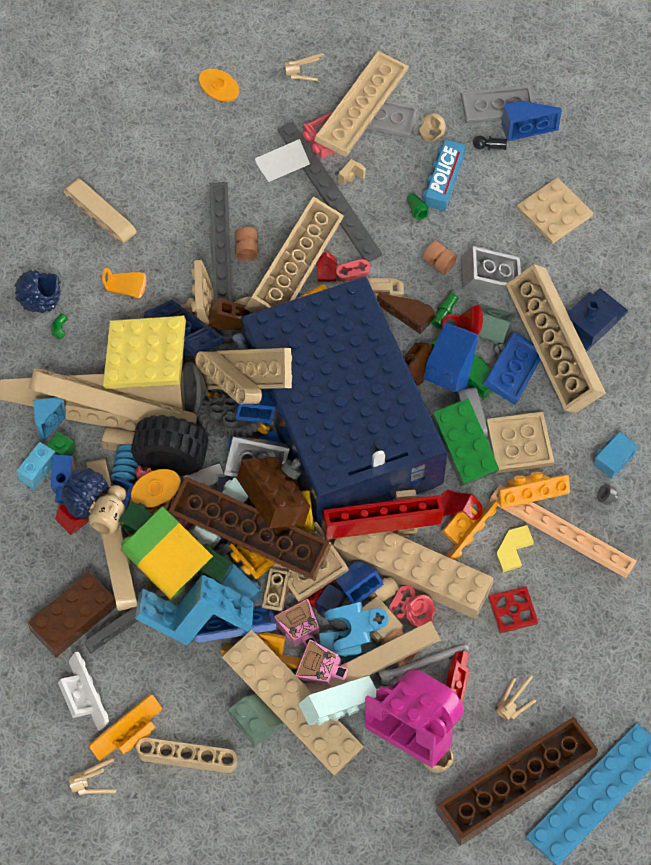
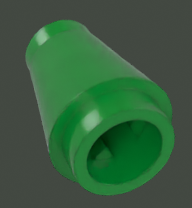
[407,194,429,220]

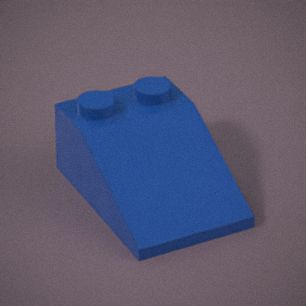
[501,101,562,141]
[423,323,479,392]

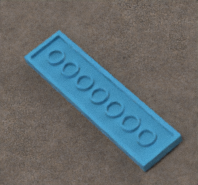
[526,723,651,865]

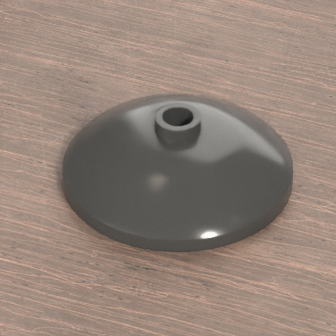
[182,362,208,415]

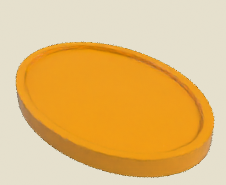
[199,69,239,102]
[131,469,181,508]

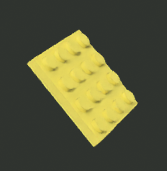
[103,316,186,389]

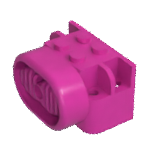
[365,669,464,768]

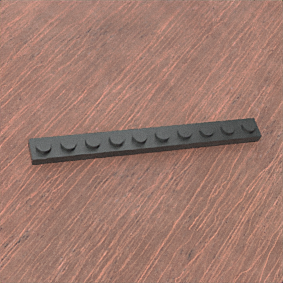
[278,122,382,262]
[210,182,234,343]
[85,542,237,654]

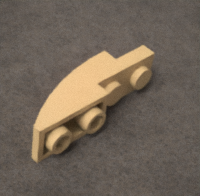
[262,562,291,611]

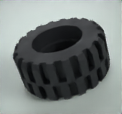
[131,415,209,476]

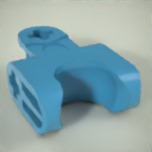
[324,602,389,651]

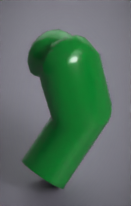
[51,313,68,340]

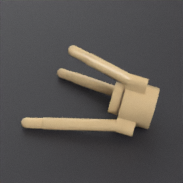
[285,53,324,81]
[496,675,536,721]
[69,758,116,796]

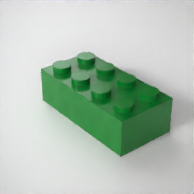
[431,398,499,487]

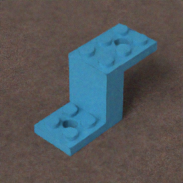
[135,575,254,646]

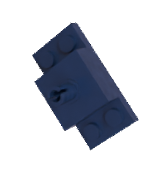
[567,288,628,352]
[144,300,224,361]

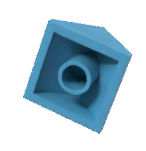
[33,397,66,443]

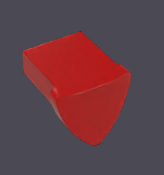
[315,252,338,282]
[55,504,89,536]

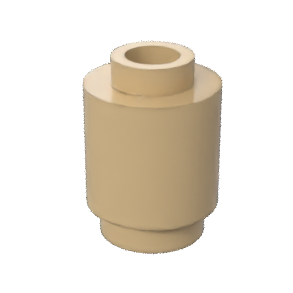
[369,577,399,602]

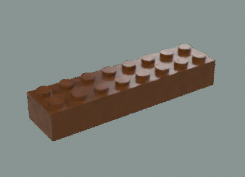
[169,476,332,581]
[436,717,598,846]

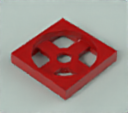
[488,586,539,634]

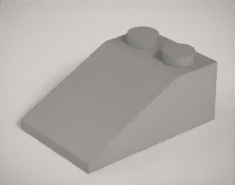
[461,246,521,291]
[223,436,289,477]

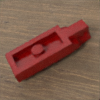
[446,650,470,704]

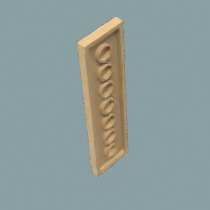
[314,51,409,157]
[194,348,292,389]
[222,630,364,776]

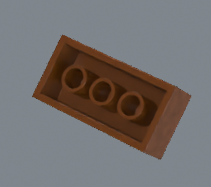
[236,457,310,528]
[27,572,117,658]

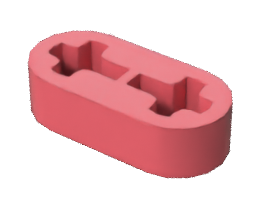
[336,259,370,282]
[389,585,415,621]

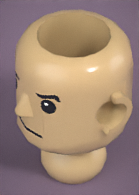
[88,485,126,534]

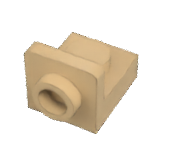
[338,159,366,186]

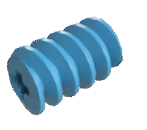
[110,445,138,489]

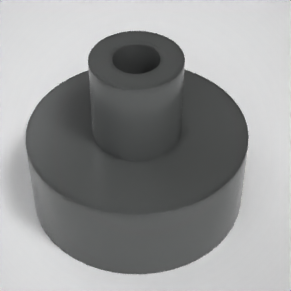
[281,458,302,479]
[597,484,618,505]

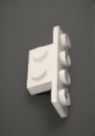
[58,652,109,731]

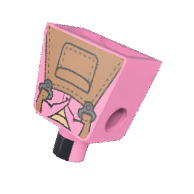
[274,599,319,648]
[295,640,348,685]

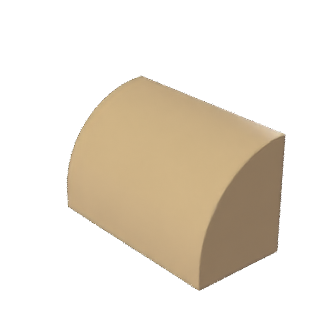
[102,427,135,451]

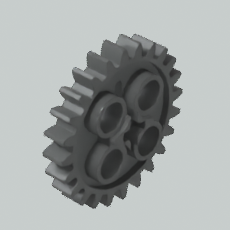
[198,394,261,439]

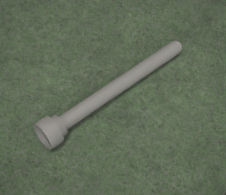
[376,644,469,686]

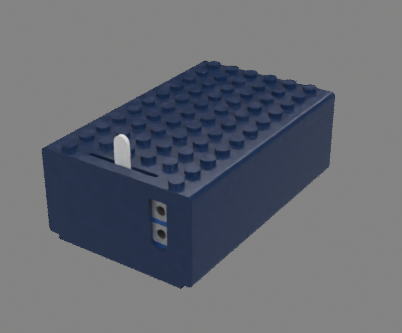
[241,277,447,527]

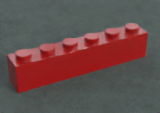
[321,495,444,540]

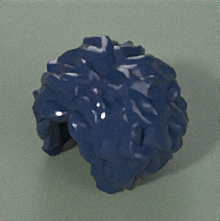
[14,270,61,313]
[61,468,110,518]

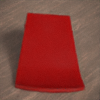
[442,305,483,335]
[440,489,483,520]

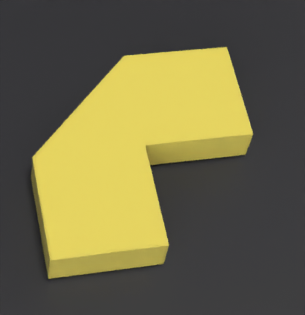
[496,525,534,572]

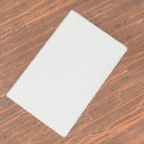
[255,139,310,182]

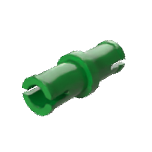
[431,292,459,328]

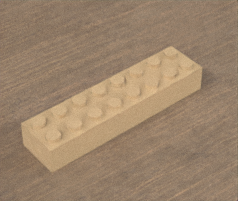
[245,196,344,313]
[506,264,606,413]
[333,531,494,619]

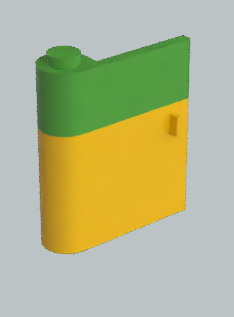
[121,506,213,600]

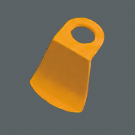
[102,267,146,299]

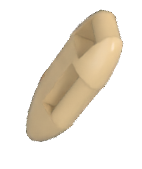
[368,278,404,298]

